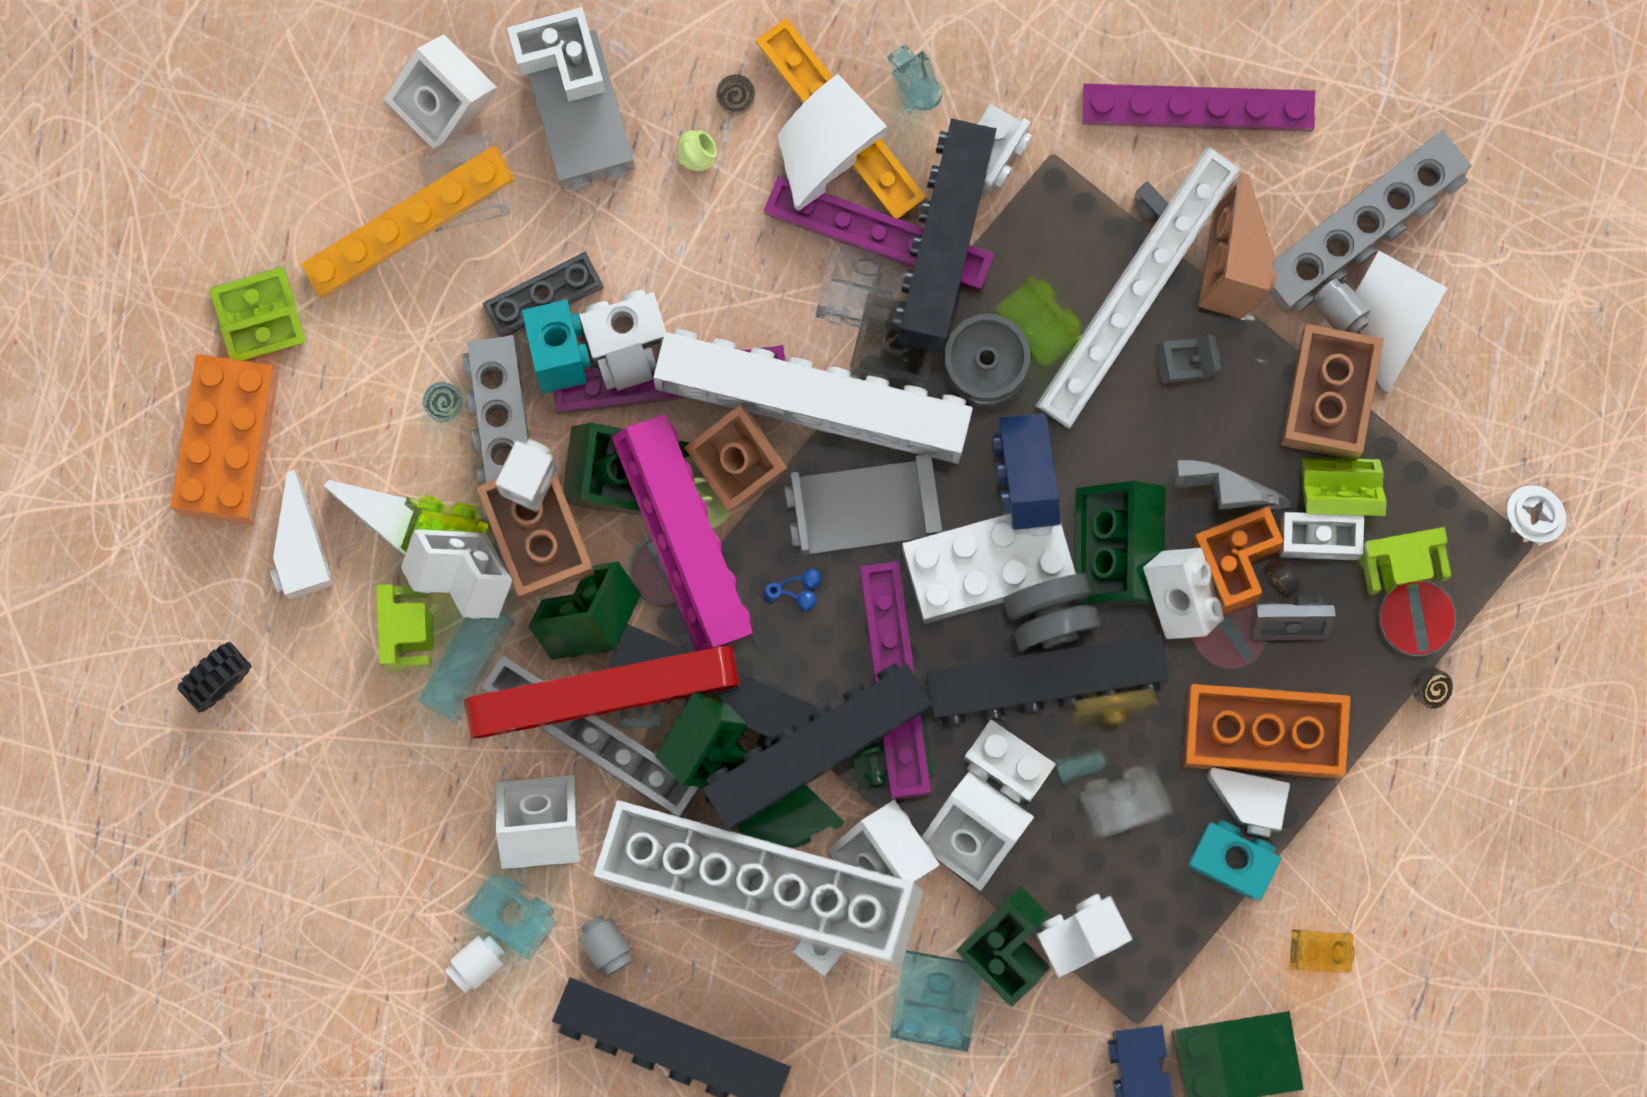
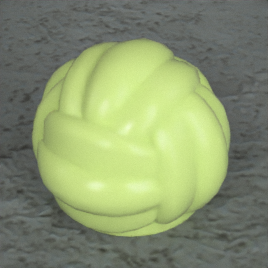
[676,130,717,171]

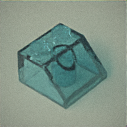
[890,950,981,1052]

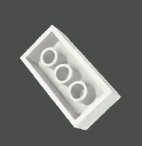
[902,514,1075,625]

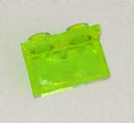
[995,275,1082,369]
[401,495,489,552]

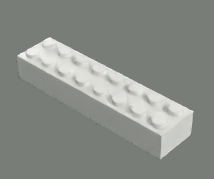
[654,329,973,464]
[593,800,924,968]

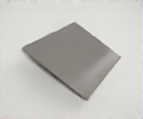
[1172,460,1291,512]

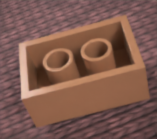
[1281,324,1384,460]
[476,474,595,603]

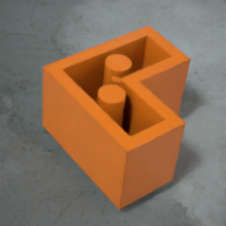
[1192,506,1284,615]

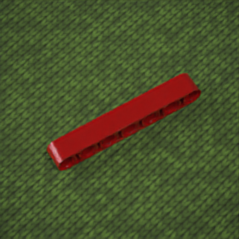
[463,646,740,739]

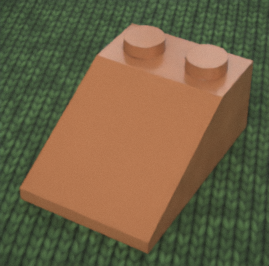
[1198,173,1277,319]

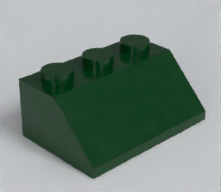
[1075,480,1166,606]

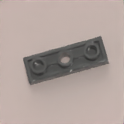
[482,251,604,337]

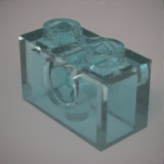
[463,873,558,960]

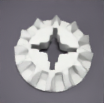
[1504,485,1566,546]

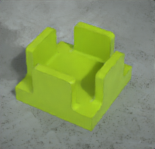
[1359,527,1451,595]
[376,584,434,672]

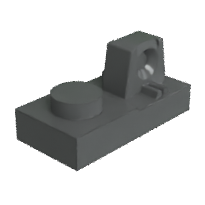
[1250,594,1336,641]

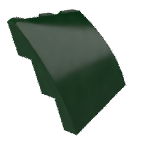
[705,744,845,849]

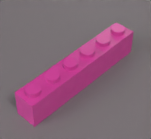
[611,414,753,651]

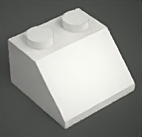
[384,35,497,153]
[921,771,1034,891]
[496,775,580,869]
[827,800,940,884]

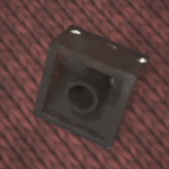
[850,294,936,390]

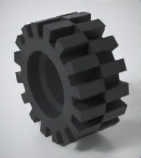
[177,642,252,713]

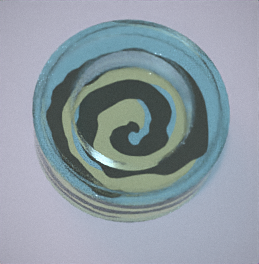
[423,382,463,422]

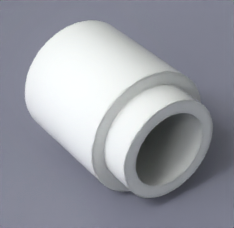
[445,935,505,993]

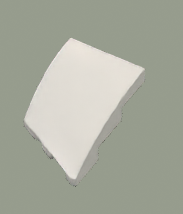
[777,74,887,211]
[1355,251,1448,394]

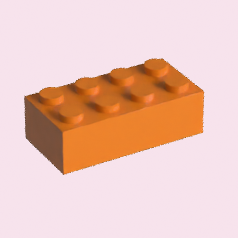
[170,354,279,525]
[1183,684,1350,779]

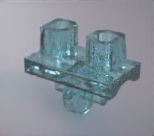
[887,45,942,113]

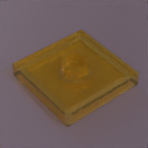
[1072,689,1157,725]

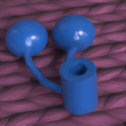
[763,568,821,611]

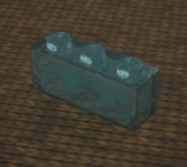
[418,612,515,724]

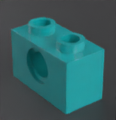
[522,300,591,394]
[1187,820,1282,903]

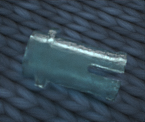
[1055,745,1107,784]

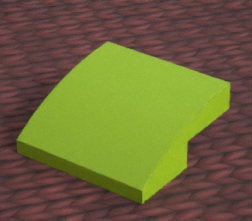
[209,266,306,361]
[1301,457,1387,516]

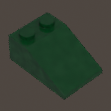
[563,422,690,515]
[1172,1011,1304,1097]

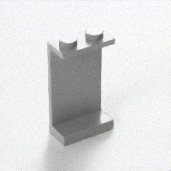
[529,29,636,191]
[784,454,942,556]

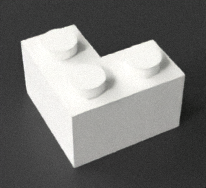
[507,7,606,102]
[401,529,512,619]
[1035,894,1132,979]

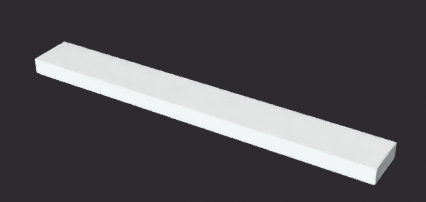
[1035,148,1240,429]

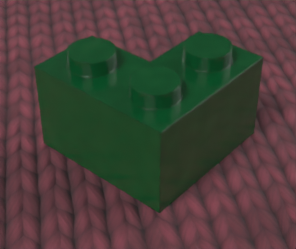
[528,561,642,660]
[655,693,747,787]
[956,886,1050,1008]

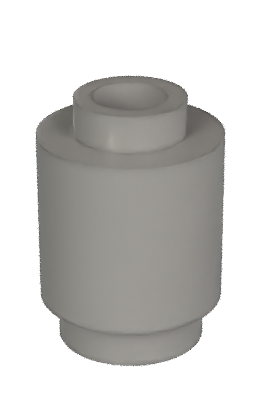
[1313,278,1371,334]
[598,342,656,391]
[578,915,633,977]

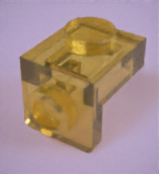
[1290,929,1355,973]

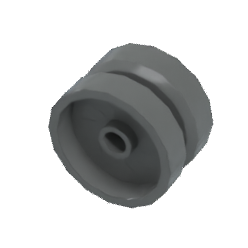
[944,314,1030,407]
[1003,573,1102,653]

